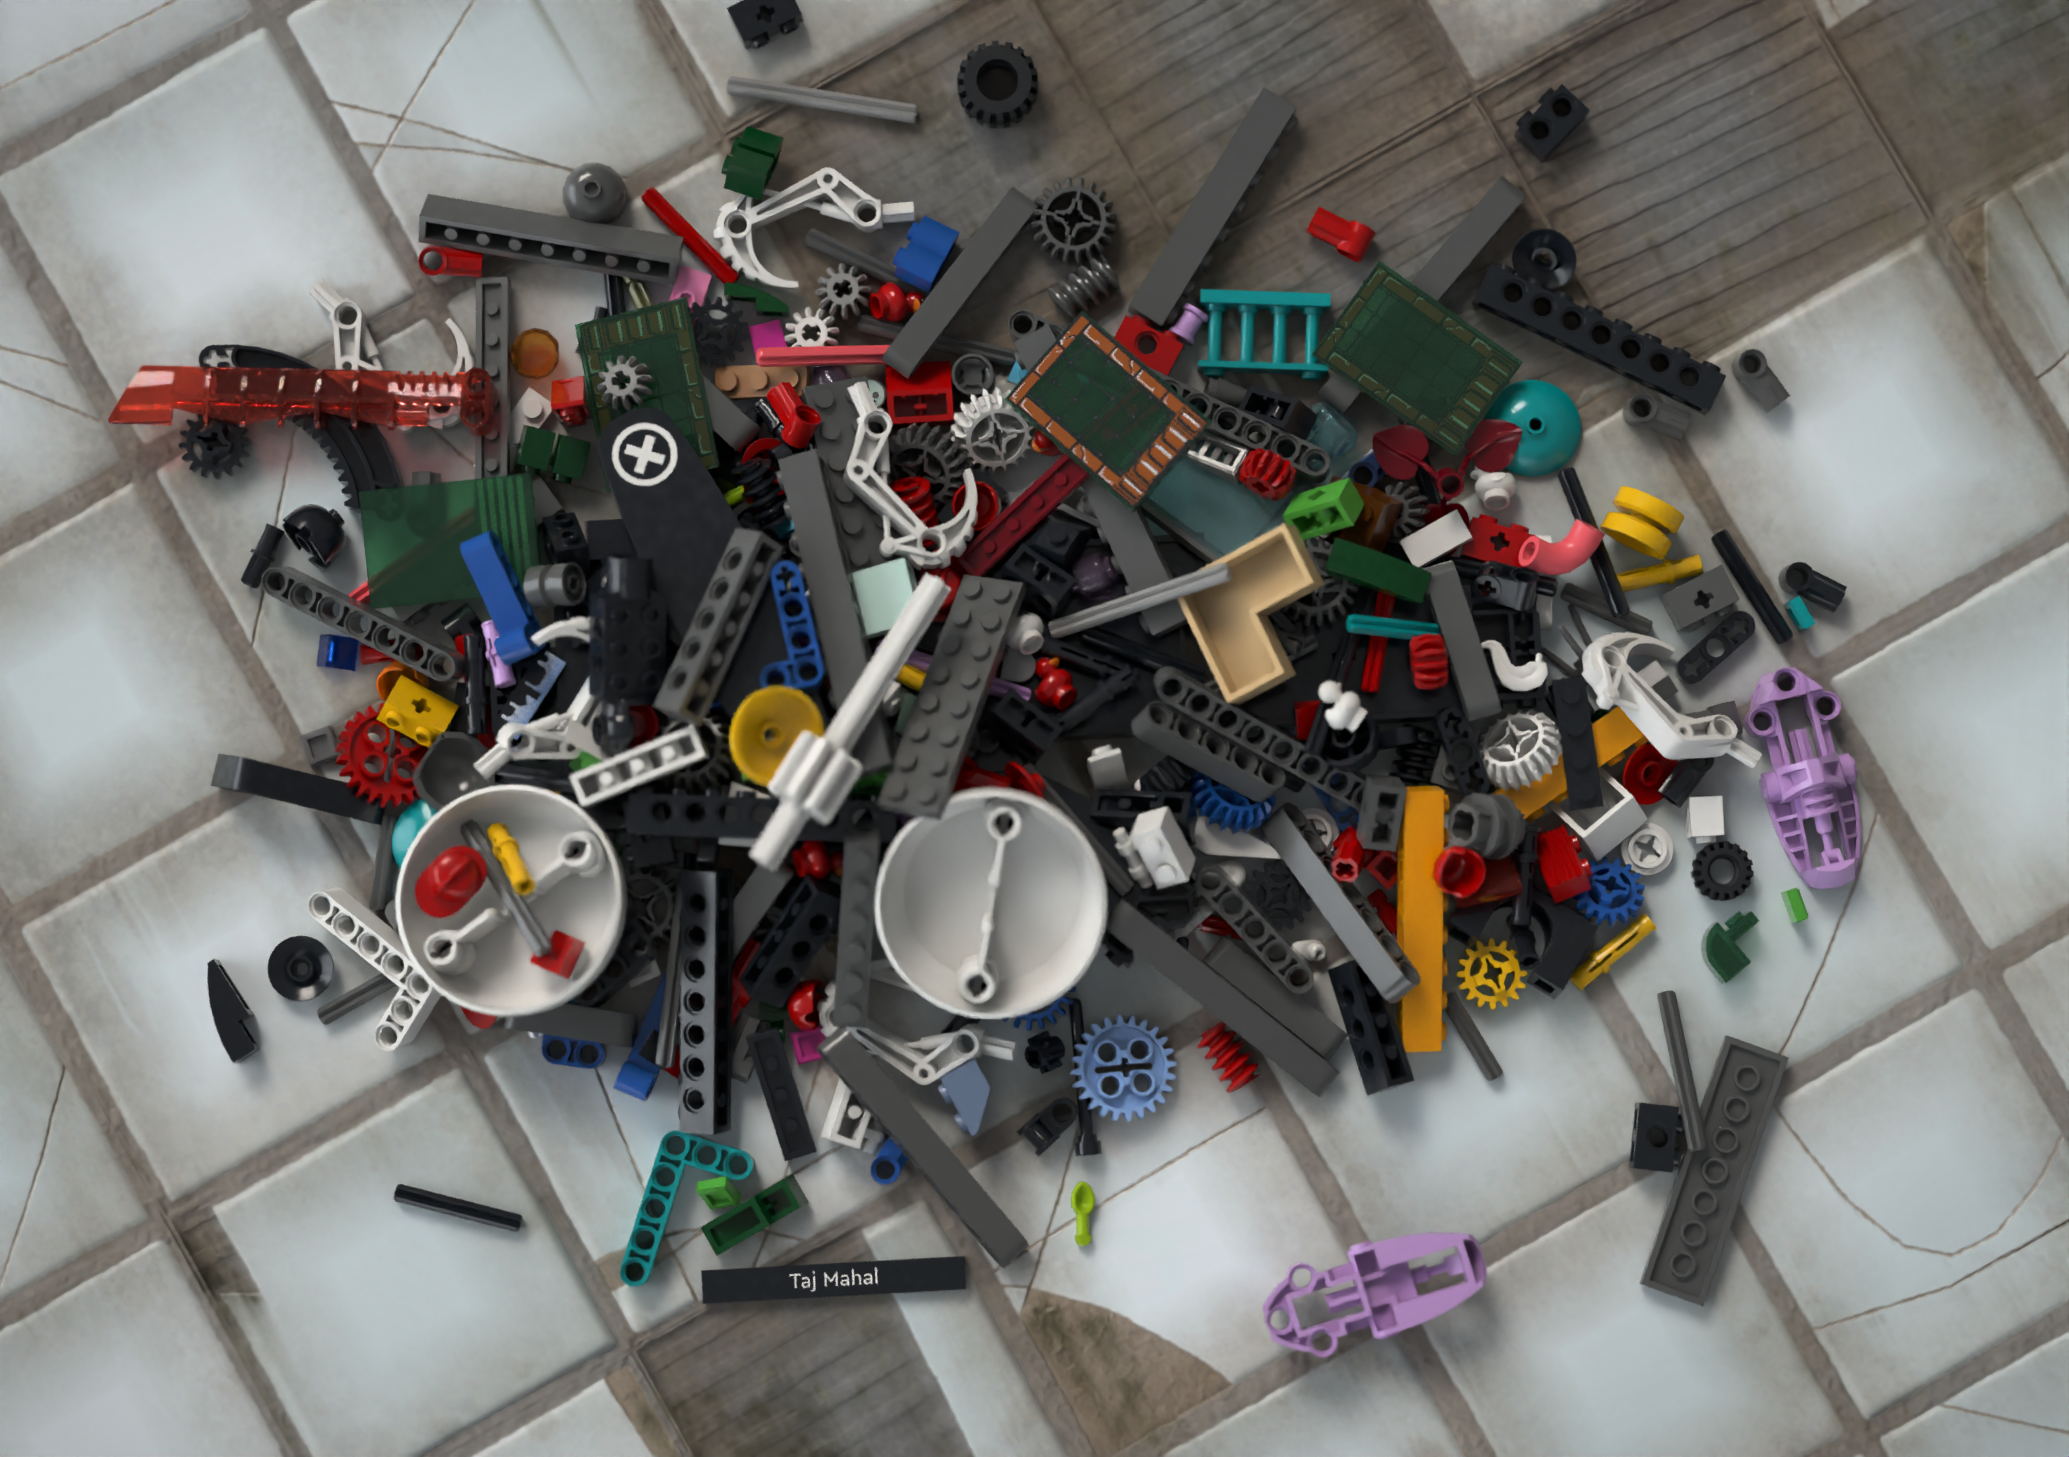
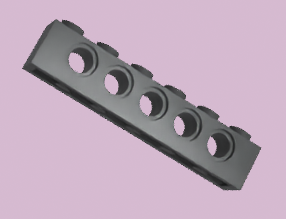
[654,528,783,726]

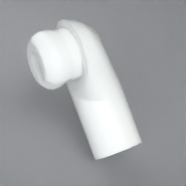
[1290,939,1326,975]

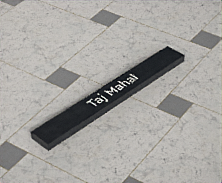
[701,1256,966,1304]

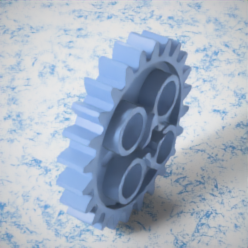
[1069,1015,1177,1122]

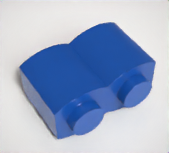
[892,215,959,293]

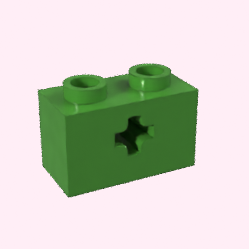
[1283,478,1365,541]

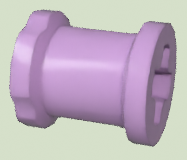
[1168,303,1209,346]

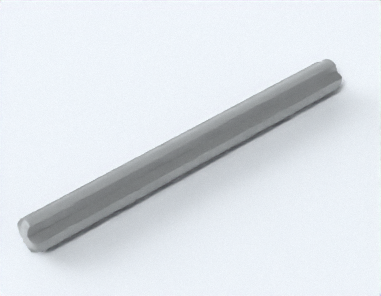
[727,76,918,123]
[1049,563,1232,639]

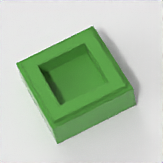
[1781,888,1809,923]
[696,1176,741,1210]

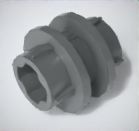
[1448,793,1526,859]

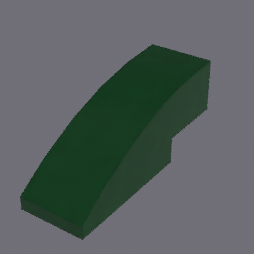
[1325,538,1431,605]
[700,1174,809,1256]

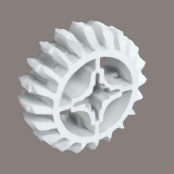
[950,387,1038,474]
[1477,709,1563,791]

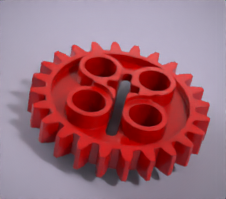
[335,703,429,808]

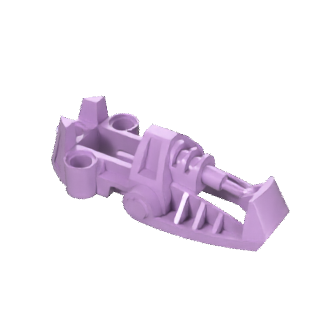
[1744,667,1861,889]
[1262,1233,1487,1357]

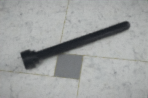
[1069,998,1102,1156]

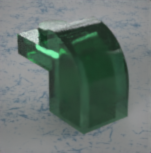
[1701,911,1759,984]

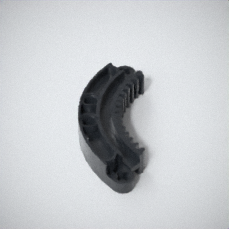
[198,344,405,522]

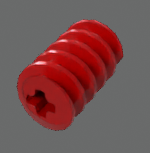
[889,477,939,548]
[1197,1021,1262,1093]

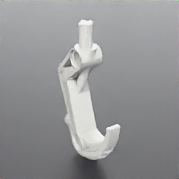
[713,167,915,290]
[309,279,476,433]
[843,381,978,570]
[474,616,602,780]
[1582,632,1762,769]
[817,957,1017,1085]

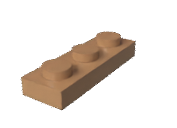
[715,365,811,400]

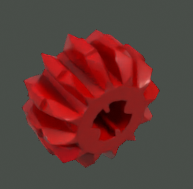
[1239,448,1296,501]
[1409,633,1448,690]

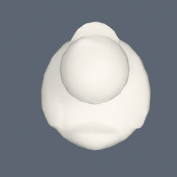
[1470,466,1517,511]
[1007,612,1044,655]
[1318,681,1368,733]

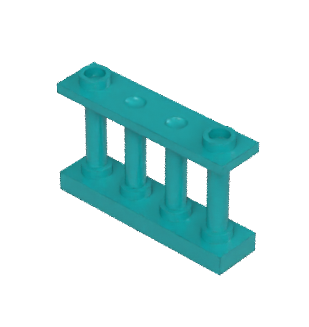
[1197,289,1331,381]

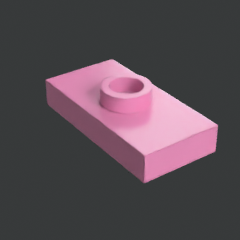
[668,265,713,336]

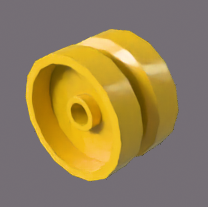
[1600,486,1684,560]

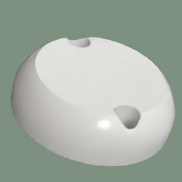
[396,785,627,1017]
[875,787,1108,1019]

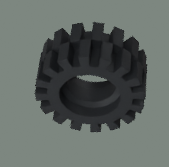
[1691,841,1754,901]

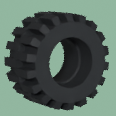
[957,41,1038,129]

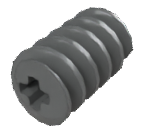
[1047,254,1121,319]

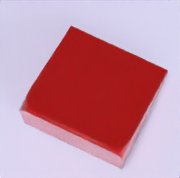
[1294,700,1320,740]

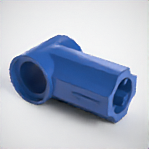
[870,1137,908,1185]

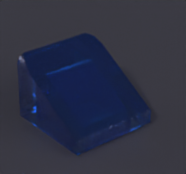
[316,634,359,671]

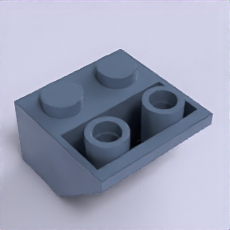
[938,1059,991,1136]

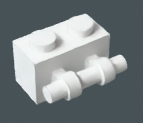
[1113,806,1196,889]
[820,1078,886,1155]

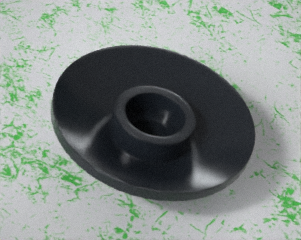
[1512,228,1577,290]
[268,936,334,1001]

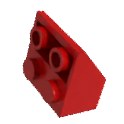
[886,361,954,430]

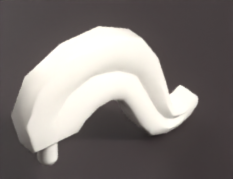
[1481,640,1548,692]

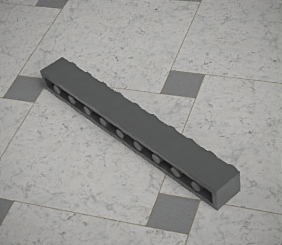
[1014,324,1188,638]
[776,449,896,779]

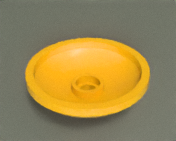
[730,686,824,786]

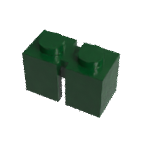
[721,126,784,200]
[514,425,591,484]

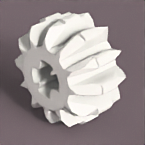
[784,307,840,347]

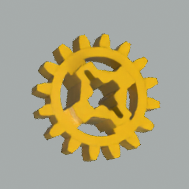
[1455,938,1528,1010]

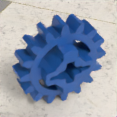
[1572,856,1645,927]

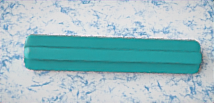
[1346,614,1440,640]

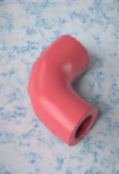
[1518,519,1605,576]

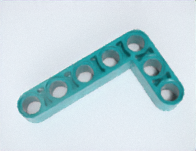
[620,1130,755,1287]

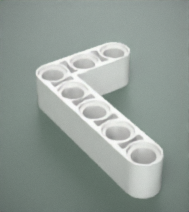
[307,887,442,1051]

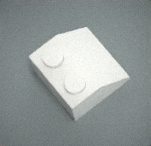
[1548,766,1648,861]

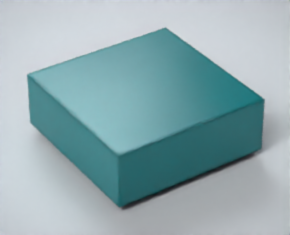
[1784,595,1816,632]

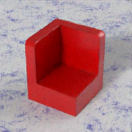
[530,930,585,979]

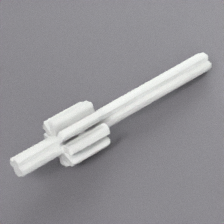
[749,573,951,871]

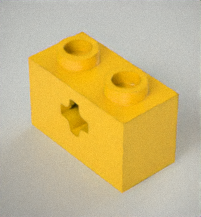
[377,675,459,748]

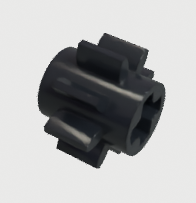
[1025,1031,1065,1074]

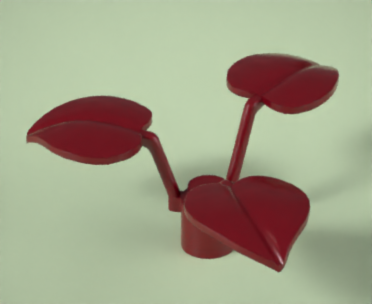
[1372,419,1523,556]

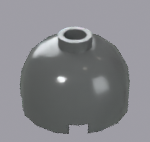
[562,162,628,225]

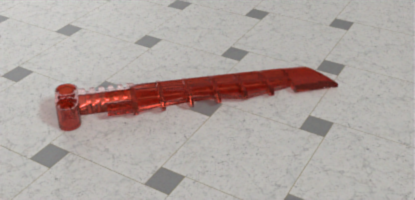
[108,365,496,437]

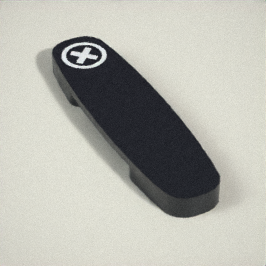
[598,407,827,740]

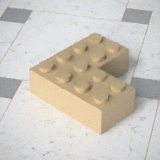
[1177,523,1324,705]

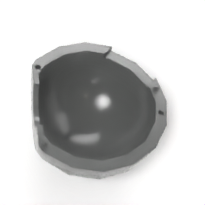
[412,732,496,811]

